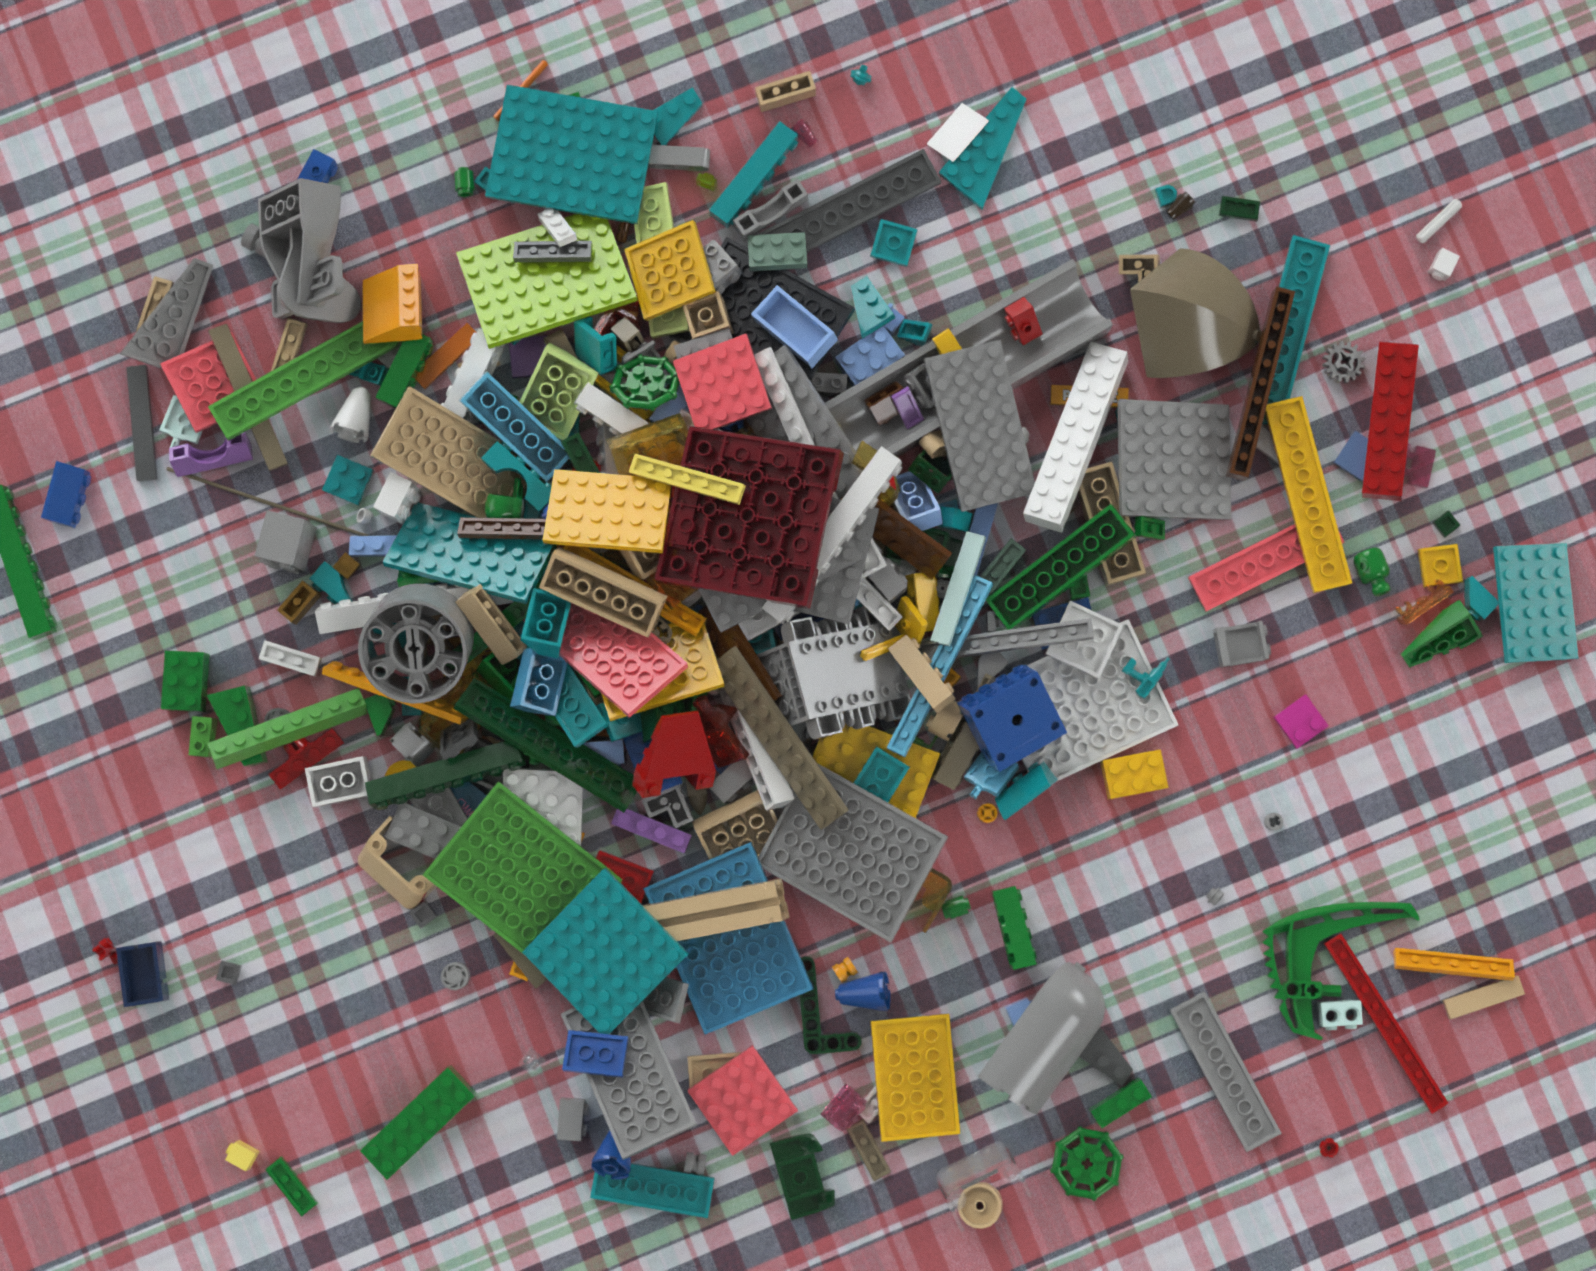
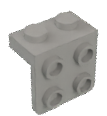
[703,240,743,294]

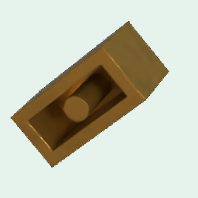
[277,580,322,625]

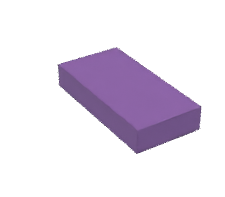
[891,387,924,429]

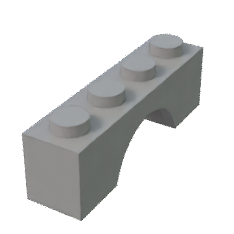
[733,178,808,241]

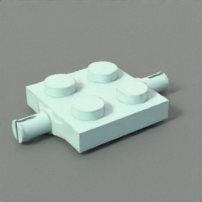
[159,395,203,448]

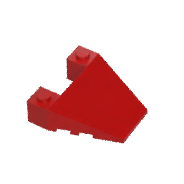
[632,711,716,798]

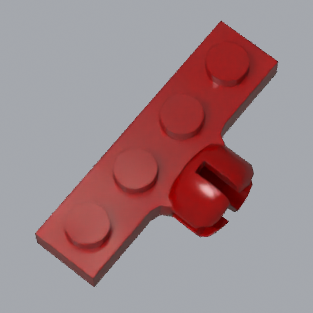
[268,727,344,790]

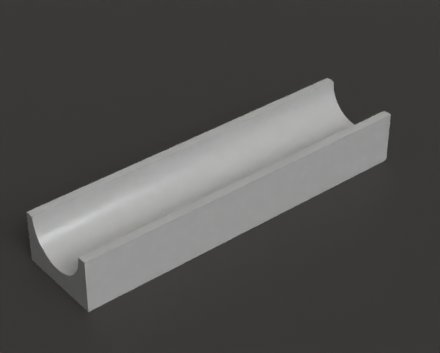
[825,259,1113,467]

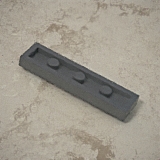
[513,241,593,262]

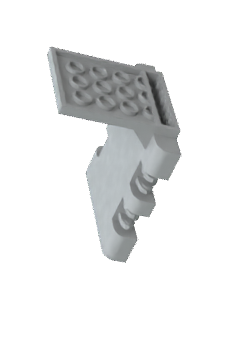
[757,606,911,739]

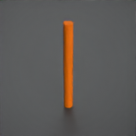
[493,60,548,122]

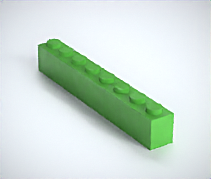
[207,688,367,770]

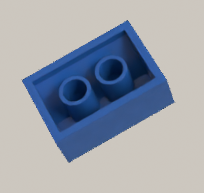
[41,461,91,528]

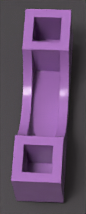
[169,431,253,477]
[611,809,692,853]

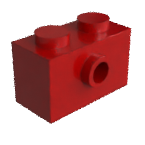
[1004,297,1043,346]

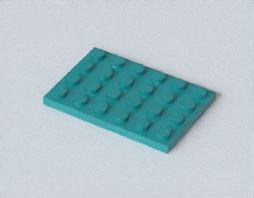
[1493,543,1579,663]

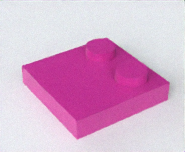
[1273,694,1329,749]

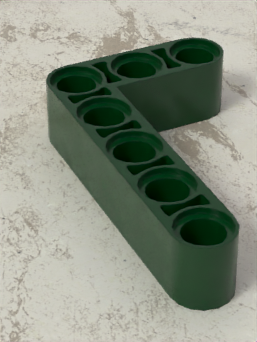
[800,956,862,1054]

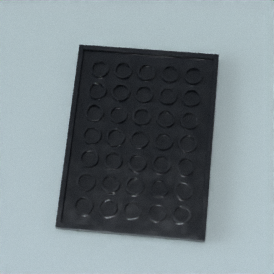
[668,237,855,380]

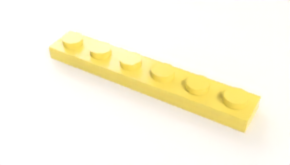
[629,454,746,505]

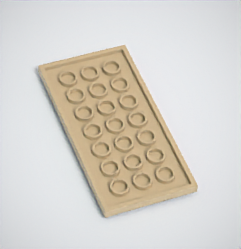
[370,387,531,518]

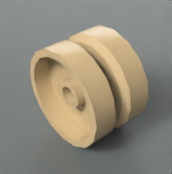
[958,1182,1003,1229]

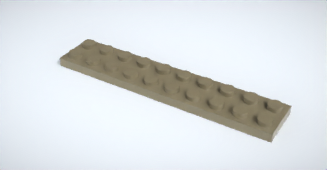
[717,646,849,830]

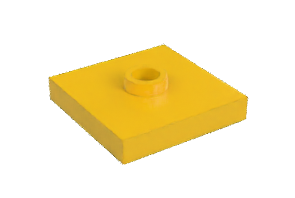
[895,596,928,645]

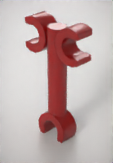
[92,937,118,965]

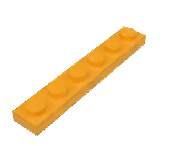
[1393,948,1515,981]

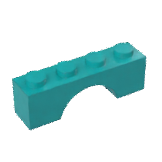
[481,441,552,514]

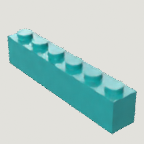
[709,121,799,229]

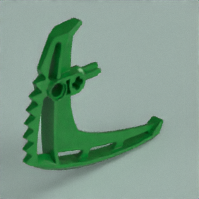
[1262,902,1419,1040]

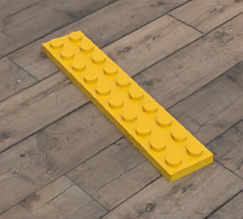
[1265,396,1352,593]

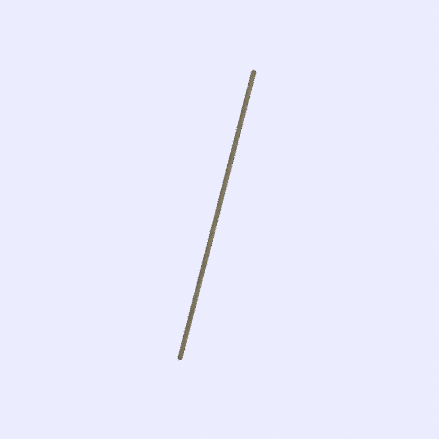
[166,467,371,536]

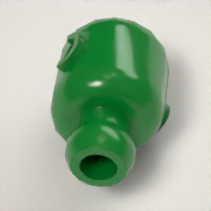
[1353,547,1390,597]

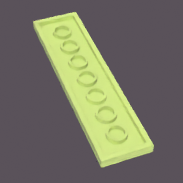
[634,182,690,339]

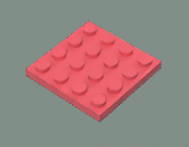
[160,332,257,433]
[673,334,772,430]
[687,1045,798,1156]

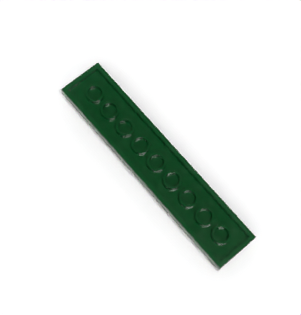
[453,678,637,813]

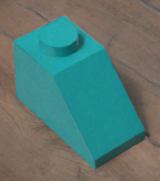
[1464,576,1499,621]

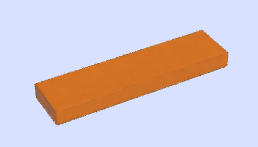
[416,323,477,389]

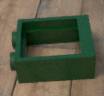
[908,450,953,494]

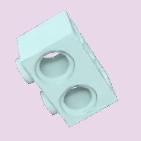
[1317,999,1363,1030]

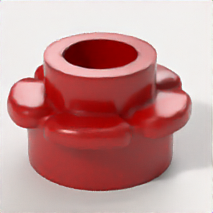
[1319,1138,1339,1158]

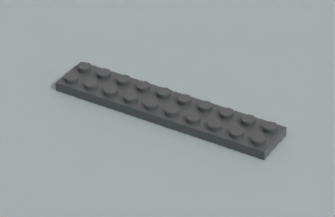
[756,149,941,253]

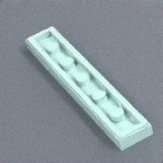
[930,532,986,647]

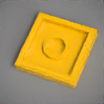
[1417,544,1463,588]

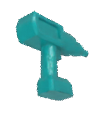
[1122,657,1170,699]

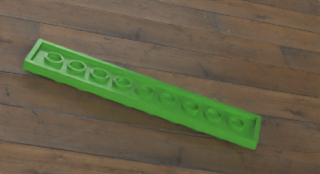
[208,321,399,441]

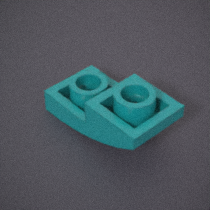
[348,362,389,386]

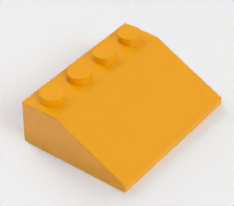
[363,264,422,344]

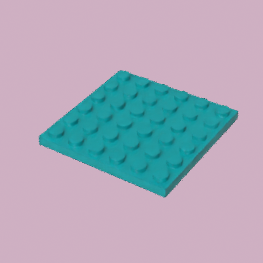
[522,868,689,1034]

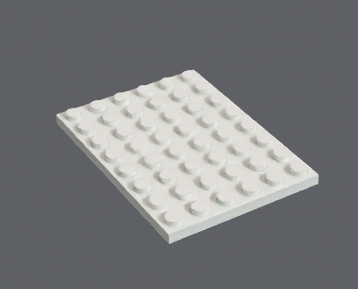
[1022,619,1178,781]

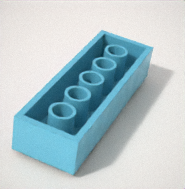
[459,372,569,482]

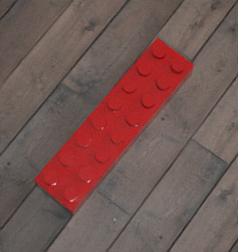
[1362,342,1419,501]

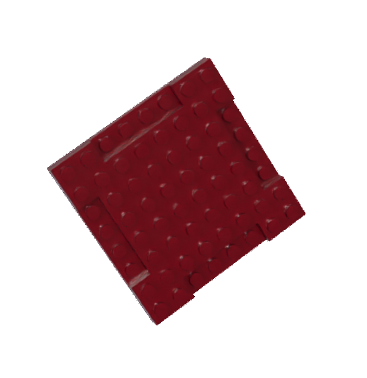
[654,426,844,609]

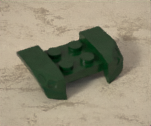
[883,528,963,578]
[770,1133,835,1220]

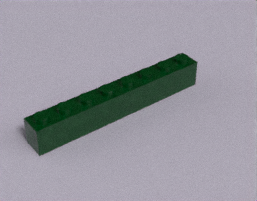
[365,741,526,810]

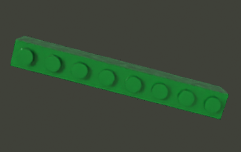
[0,485,57,640]

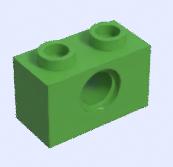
[188,716,218,758]

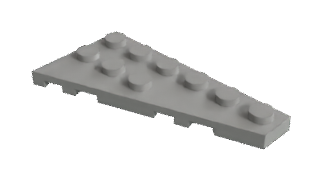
[120,258,213,369]

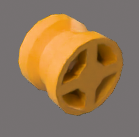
[977,803,998,823]

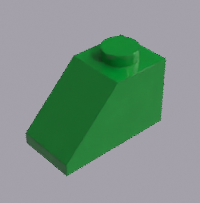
[364,694,396,737]

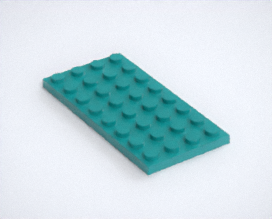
[383,502,557,604]

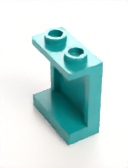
[574,316,617,375]

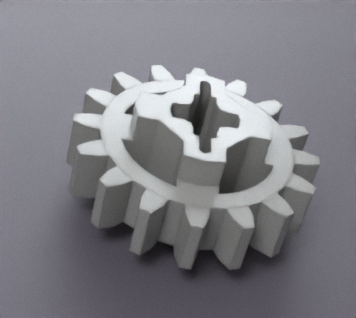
[1322,341,1366,384]

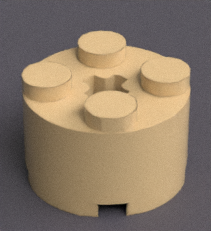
[926,701,963,742]

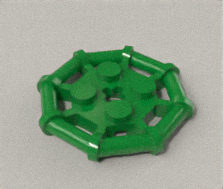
[609,354,680,411]
[1050,1126,1124,1201]

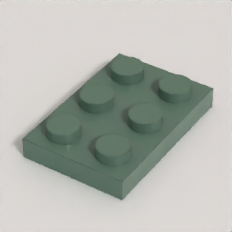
[747,232,807,271]

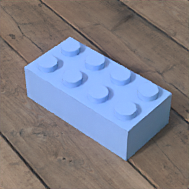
[751,285,838,369]

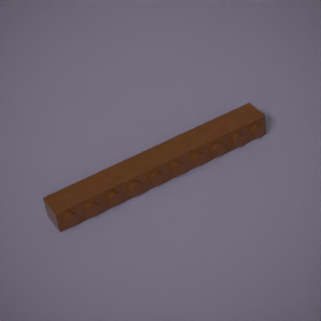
[1226,286,1295,481]

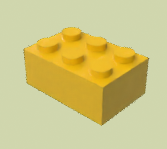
[1100,749,1169,800]

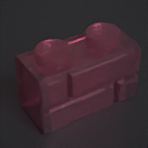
[821,1083,867,1132]

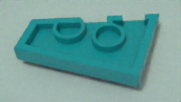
[851,276,895,338]

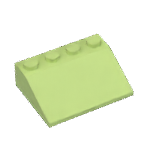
[519,342,599,440]

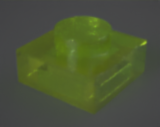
[696,173,717,192]

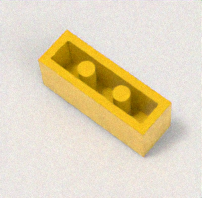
[905,573,940,632]

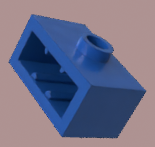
[297,149,338,183]

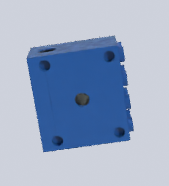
[957,665,1067,772]

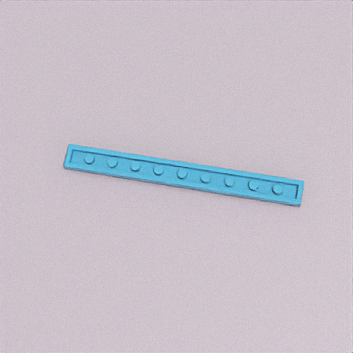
[887,575,993,757]

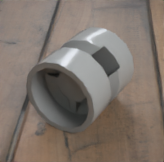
[241,224,266,258]

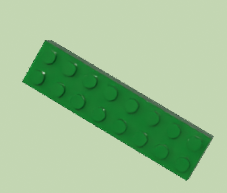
[986,504,1137,630]

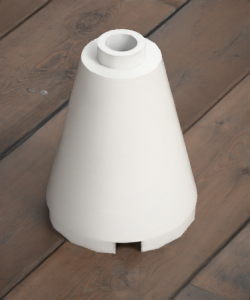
[330,387,371,443]

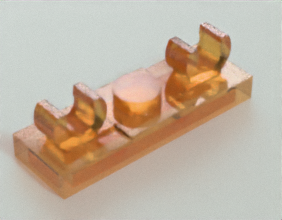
[1395,579,1454,625]

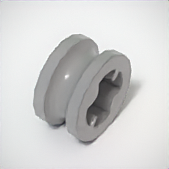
[1264,813,1284,830]

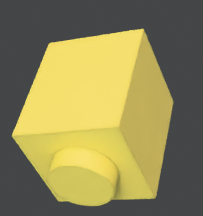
[225,1140,260,1171]

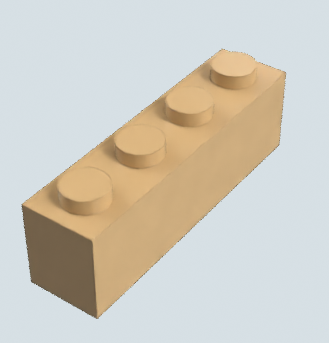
[455,584,527,665]
[888,635,955,713]

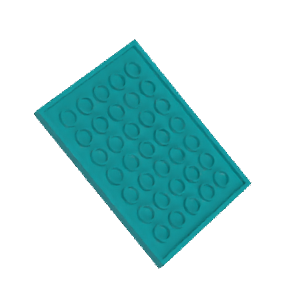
[485,85,658,224]

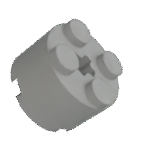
[389,722,436,767]

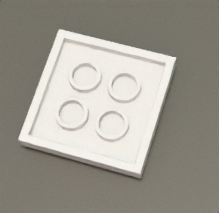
[1045,601,1124,679]

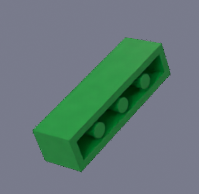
[375,334,434,409]

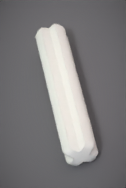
[1416,199,1462,243]

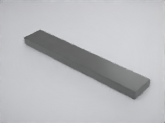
[126,365,157,482]

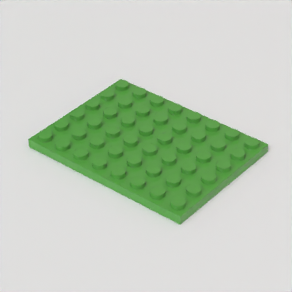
[423,781,623,953]

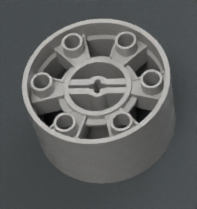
[358,584,474,703]

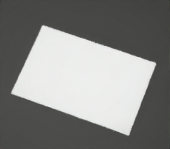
[927,103,989,162]

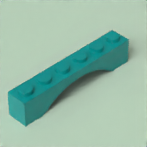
[309,561,407,651]

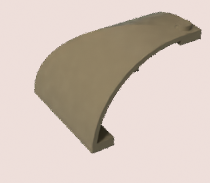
[1130,248,1262,378]

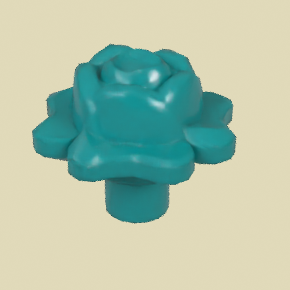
[850,65,872,86]

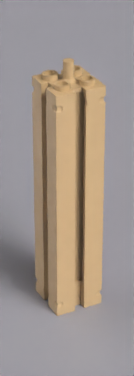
[642,878,789,941]

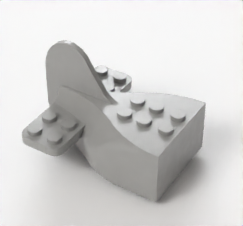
[258,178,361,323]

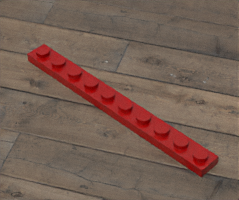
[1323,933,1449,1114]

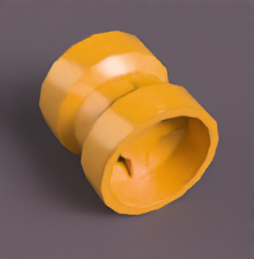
[832,956,859,983]

